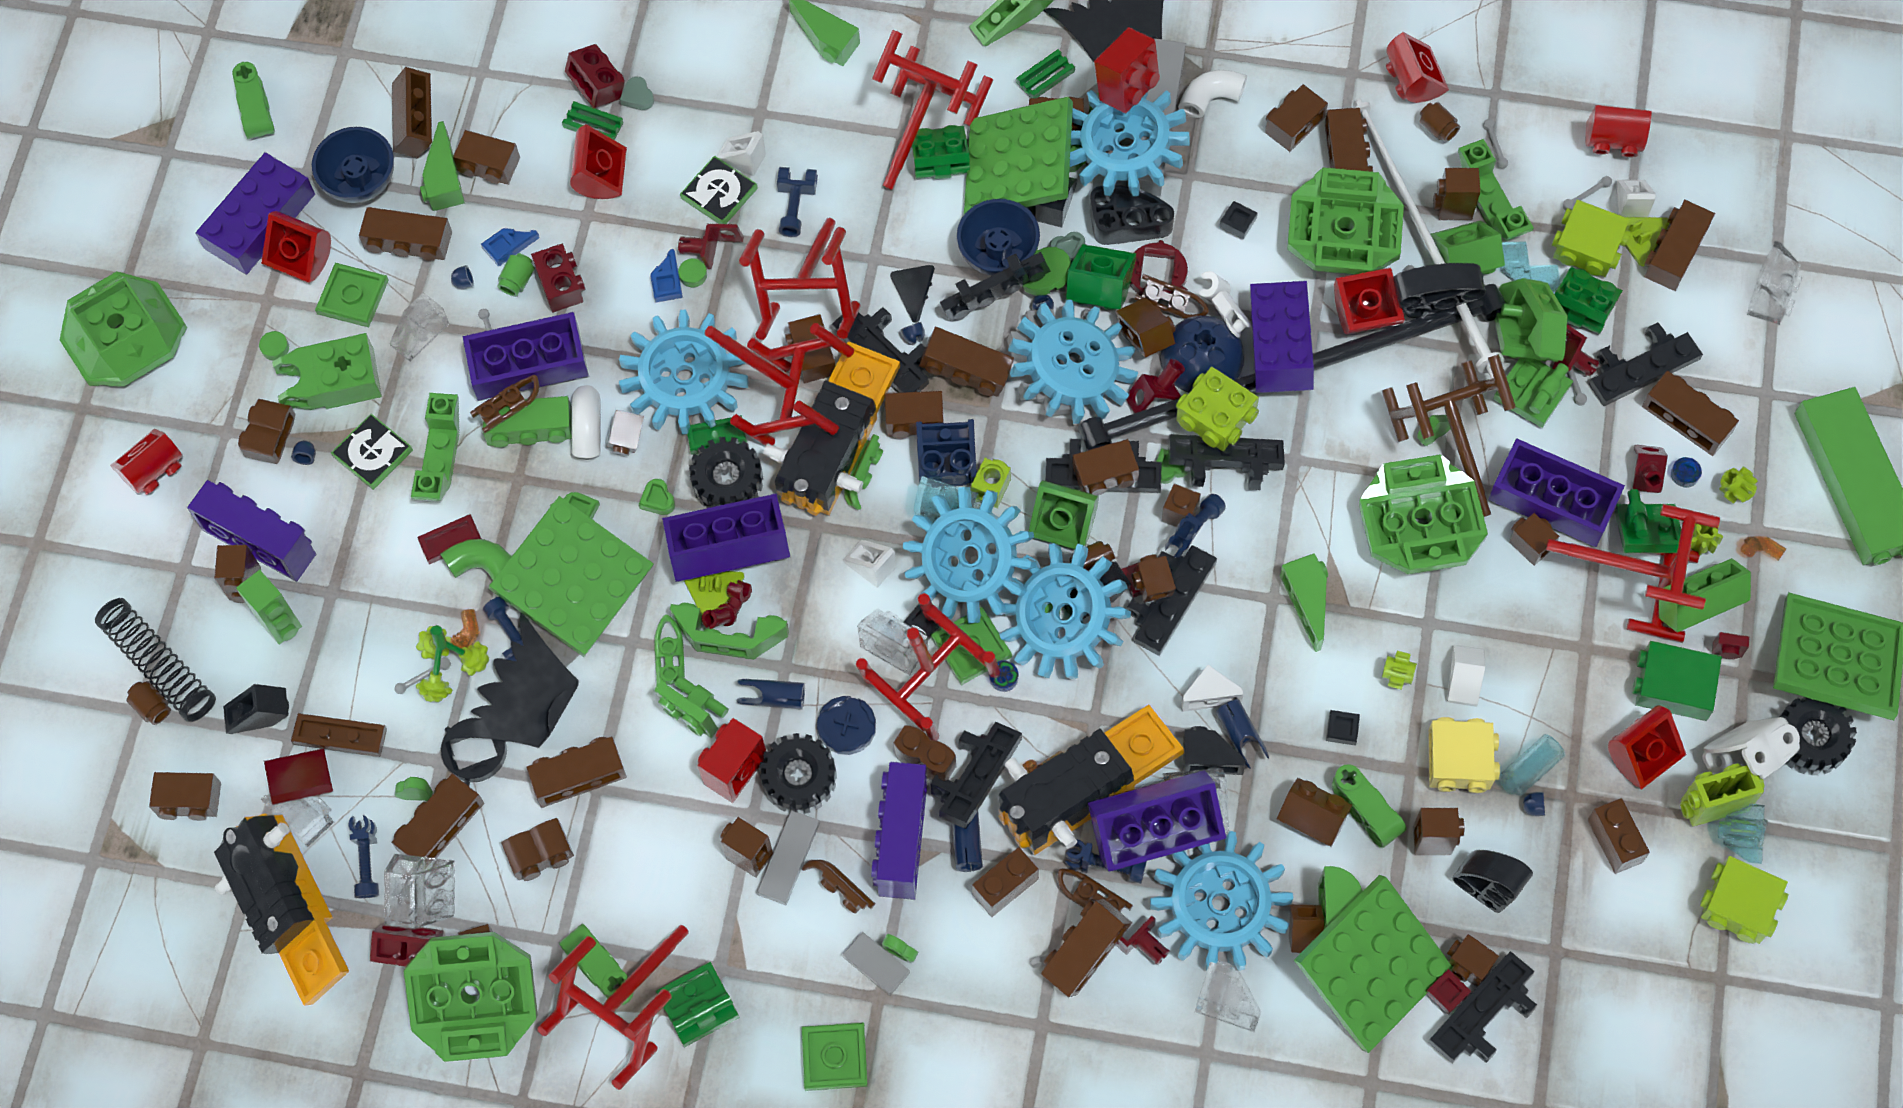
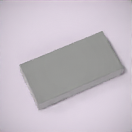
[843,932,910,996]

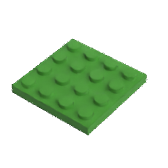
[964,97,1073,214]
[488,496,654,657]
[1773,592,1903,721]
[1294,875,1453,1053]

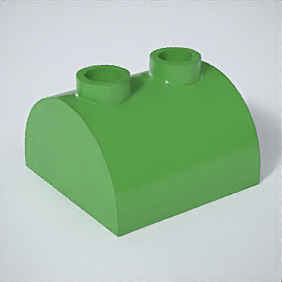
[1029,480,1099,549]
[1318,866,1362,929]

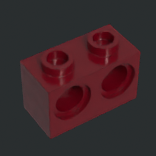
[565,44,625,109]
[531,243,586,313]
[370,922,444,967]

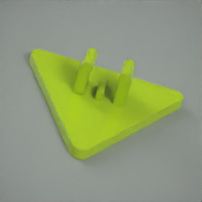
[1625,217,1670,267]
[684,571,745,614]

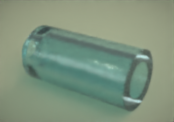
[1500,734,1565,796]

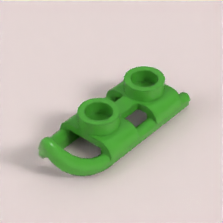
[844,434,883,510]
[654,615,685,692]

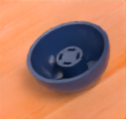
[312,127,394,203]
[957,199,1040,276]
[1160,315,1244,393]

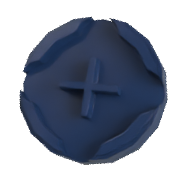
[817,696,876,755]

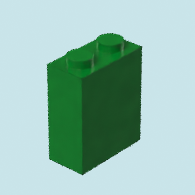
[1632,641,1722,721]

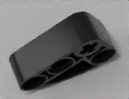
[1090,185,1174,245]
[1393,263,1486,318]
[1452,850,1533,913]

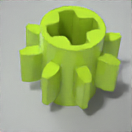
[1719,466,1758,504]
[1691,524,1723,555]
[1382,650,1417,690]

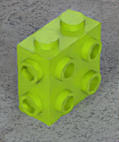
[1551,199,1631,278]
[1176,367,1259,451]
[1680,763,1765,827]
[1700,856,1789,944]

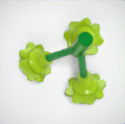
[416,625,489,702]

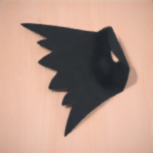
[1043,0,1164,62]
[448,613,579,748]

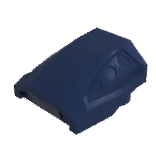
[916,419,977,488]

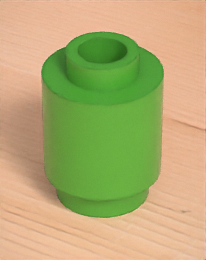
[497,253,535,297]

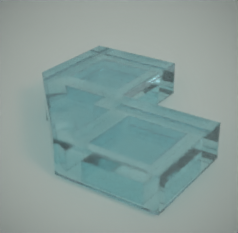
[1499,241,1560,294]

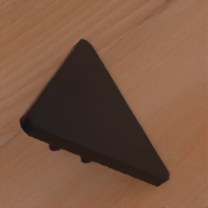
[890,265,935,323]

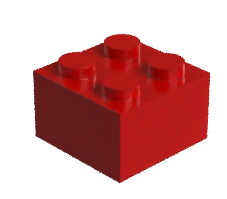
[1094,27,1160,114]
[697,718,766,803]

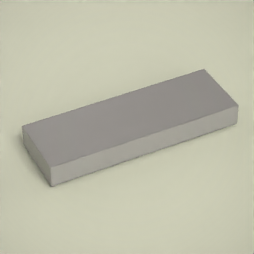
[757,810,820,905]

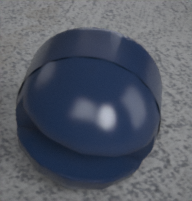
[451,265,474,289]
[1031,295,1054,310]
[900,322,925,345]
[291,440,316,465]
[1523,792,1545,816]

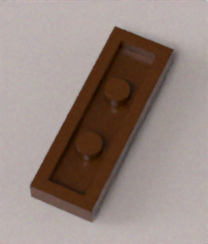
[291,713,387,757]

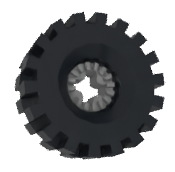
[689,437,764,508]
[1779,697,1857,775]
[760,733,837,814]

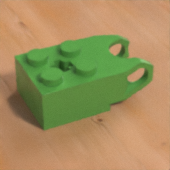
[272,333,382,410]

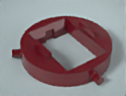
[1130,240,1188,301]

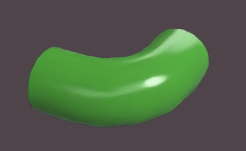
[440,539,512,580]

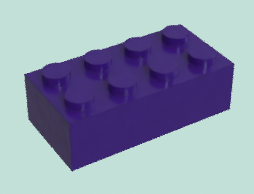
[195,152,315,275]
[1250,281,1314,393]
[462,312,589,401]
[1488,438,1625,547]
[187,480,317,582]
[662,494,790,582]
[871,762,928,900]
[1088,770,1226,872]

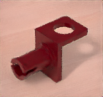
[678,223,744,269]
[1552,324,1599,376]
[1126,359,1185,413]
[1632,445,1668,493]
[1116,915,1170,965]

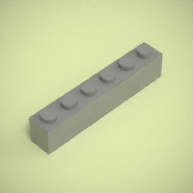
[1124,38,1186,197]

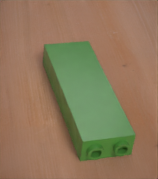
[1794,387,1903,565]

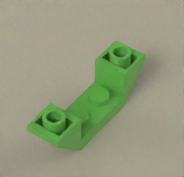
[1458,139,1534,240]
[1499,278,1567,361]
[411,392,459,501]
[670,603,789,660]

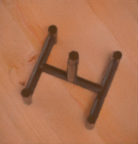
[1381,354,1516,517]

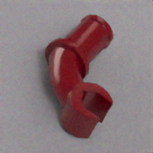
[702,580,752,629]

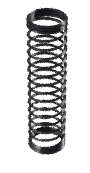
[95,598,216,722]

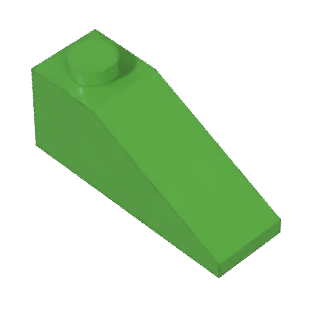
[789,0,860,66]
[969,0,1054,47]
[420,121,465,211]
[1280,553,1328,652]

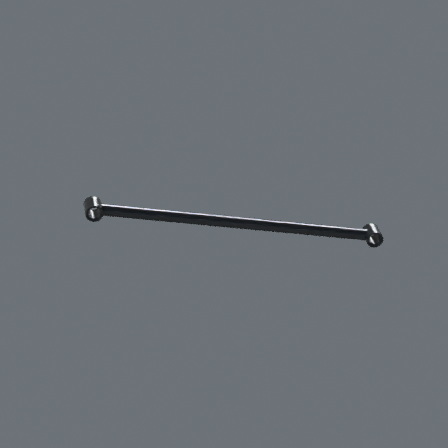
[1078,284,1505,451]

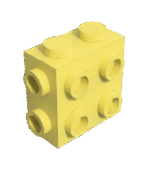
[1428,717,1500,793]

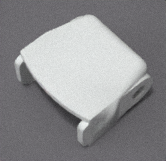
[1702,717,1800,779]

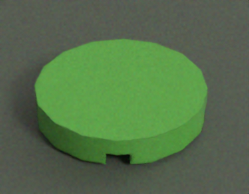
[1022,247,1072,295]

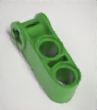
[232,62,275,139]
[1332,764,1407,848]
[559,923,634,1005]

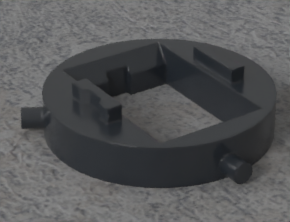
[441,718,508,786]

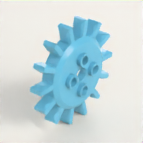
[1070,90,1190,196]
[1008,300,1138,424]
[619,309,749,434]
[903,487,1036,623]
[999,543,1131,679]
[1150,831,1293,972]

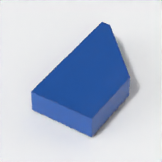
[481,228,540,267]
[650,249,683,303]

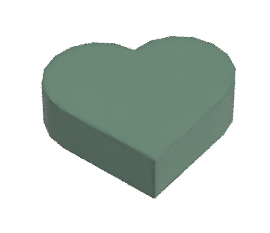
[620,76,654,110]
[1050,232,1085,263]

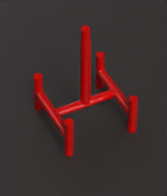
[872,30,993,190]
[739,218,861,340]
[705,323,854,446]
[1546,504,1720,643]
[856,593,1000,741]
[537,925,689,1090]

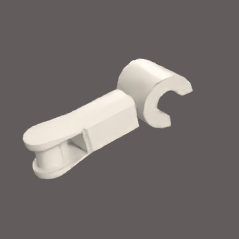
[1199,271,1252,338]

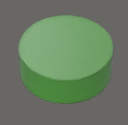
[678,258,707,288]
[259,331,289,361]

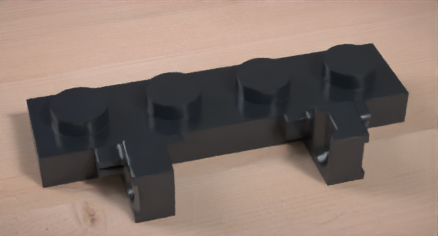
[940,252,1051,322]
[832,307,930,393]
[1589,322,1703,406]
[1168,434,1285,490]
[1045,438,1162,493]
[1127,545,1217,656]
[930,721,1022,829]
[1428,951,1537,1064]

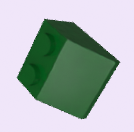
[1066,244,1136,310]

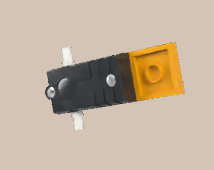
[763,341,900,516]
[998,704,1184,855]
[214,813,349,1006]

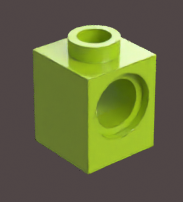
[971,458,1011,509]

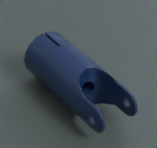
[737,679,805,709]
[1216,699,1269,769]
[952,811,983,872]

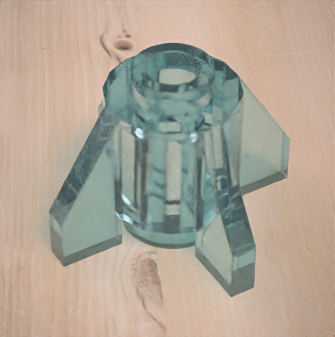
[1718,804,1768,864]

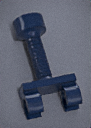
[777,167,818,237]
[1165,494,1226,557]
[483,597,524,661]
[348,815,379,899]
[1065,839,1147,884]

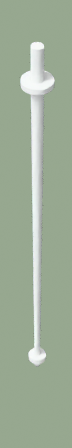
[1355,98,1504,393]

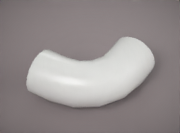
[1178,70,1247,118]
[572,385,601,458]

